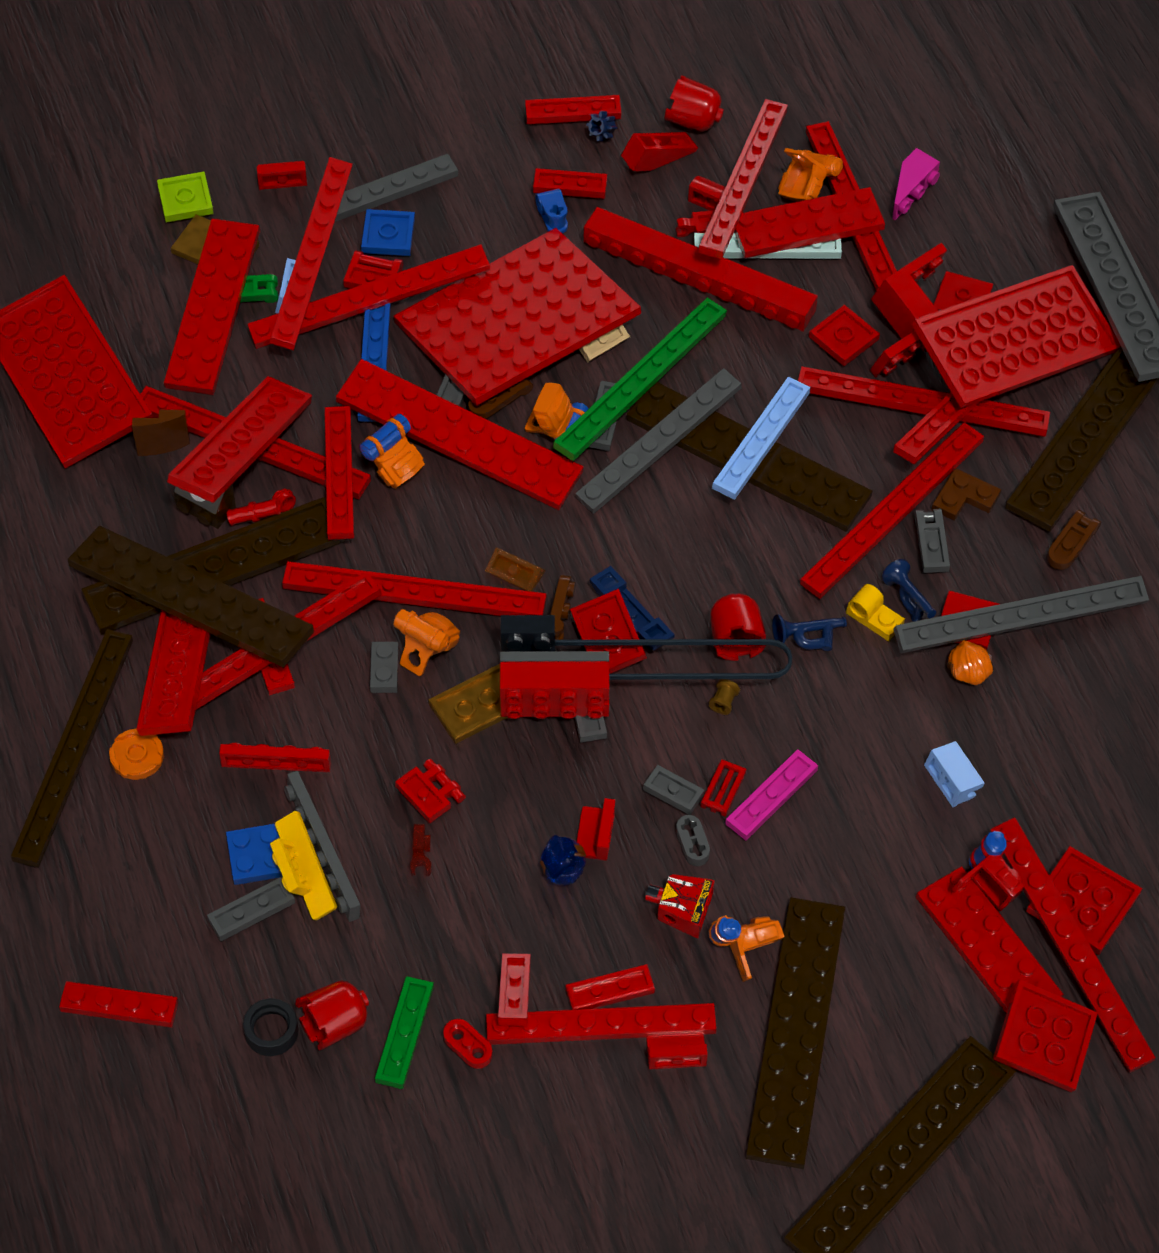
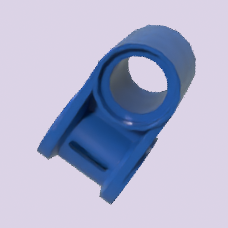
[535,189,568,233]

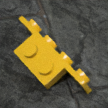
[270,811,337,920]

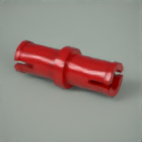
[227,498,282,526]

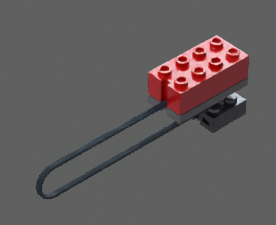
[500,615,793,719]

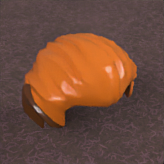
[947,640,993,686]

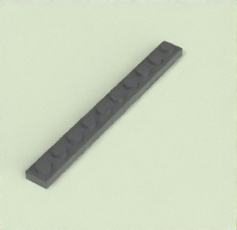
[893,576,1149,653]

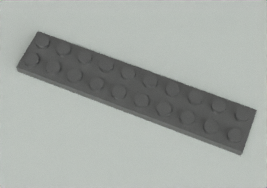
[1053,192,1159,382]

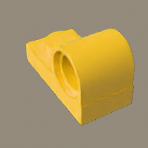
[846,584,905,641]

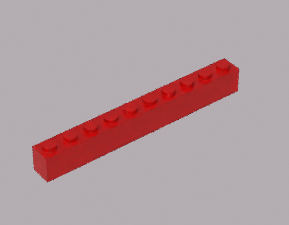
[584,207,818,332]

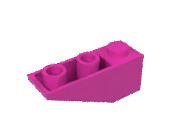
[892,148,940,220]

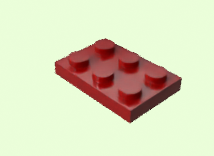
[570,589,647,674]

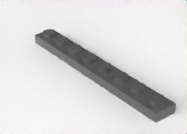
[575,368,742,514]

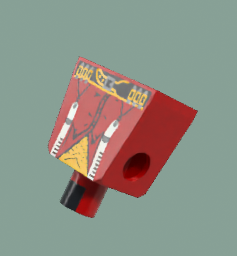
[645,874,715,938]

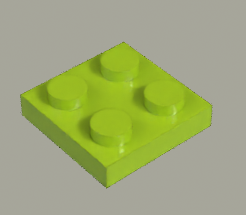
[157,172,214,222]

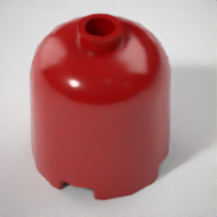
[664,75,724,132]
[710,593,766,661]
[296,981,369,1050]

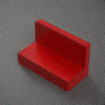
[257,161,307,190]
[575,798,616,861]
[647,1032,708,1069]

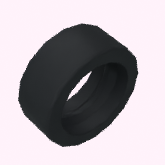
[243,998,299,1057]

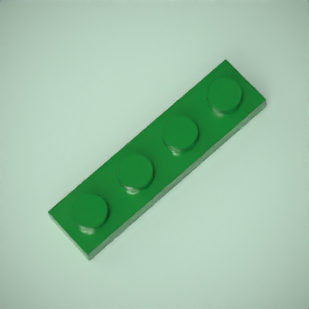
[375,976,434,1089]

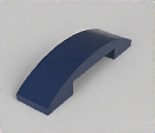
[590,566,675,651]

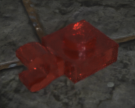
[410,824,432,876]

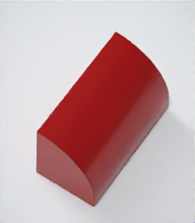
[688,176,725,210]

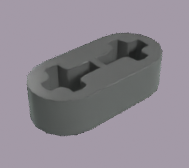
[676,815,710,866]

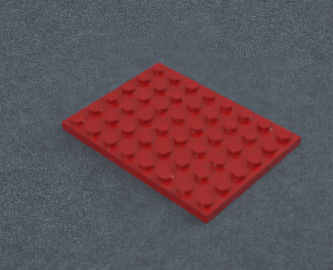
[394,228,641,406]

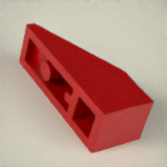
[621,132,698,172]

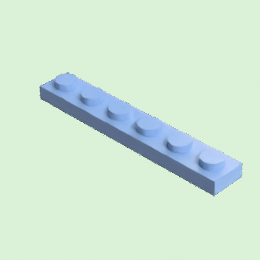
[712,377,810,500]

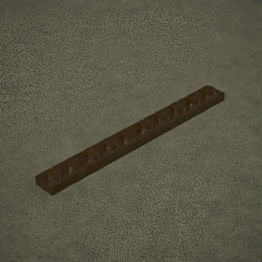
[11,629,133,868]

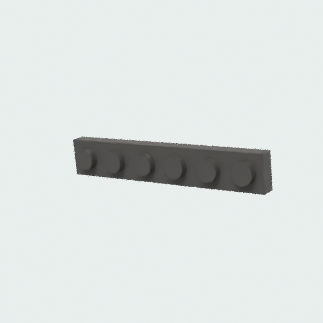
[335,154,458,222]
[284,771,360,922]

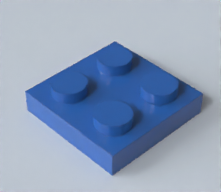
[361,209,415,256]
[226,824,283,885]

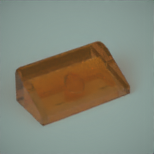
[485,547,545,592]

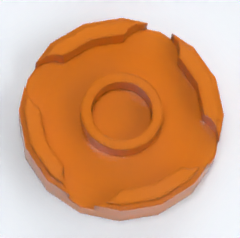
[109,729,164,780]

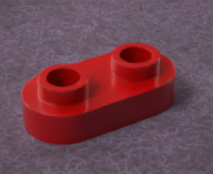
[443,1019,493,1069]

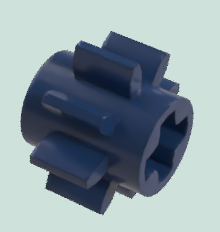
[586,111,618,141]

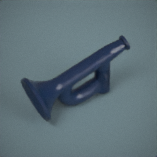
[882,559,937,622]
[772,614,847,651]

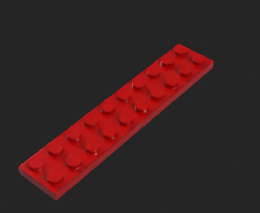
[336,359,584,510]

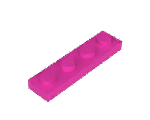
[725,749,818,841]

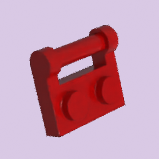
[343,250,403,288]

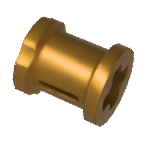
[709,679,740,715]

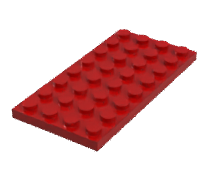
[912,265,1120,408]
[0,275,154,468]

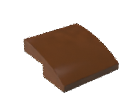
[132,410,190,456]

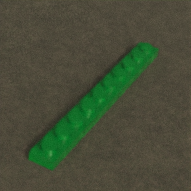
[553,298,727,461]

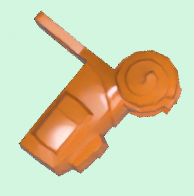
[778,148,843,202]
[393,609,460,676]

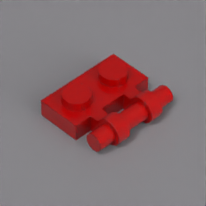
[395,759,466,824]

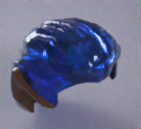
[540,835,586,886]

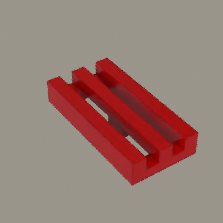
[701,759,747,817]

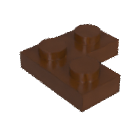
[932,468,1002,521]

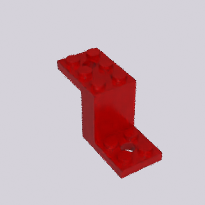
[870,243,947,378]

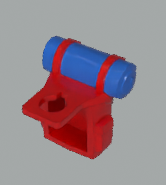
[952,831,1024,911]

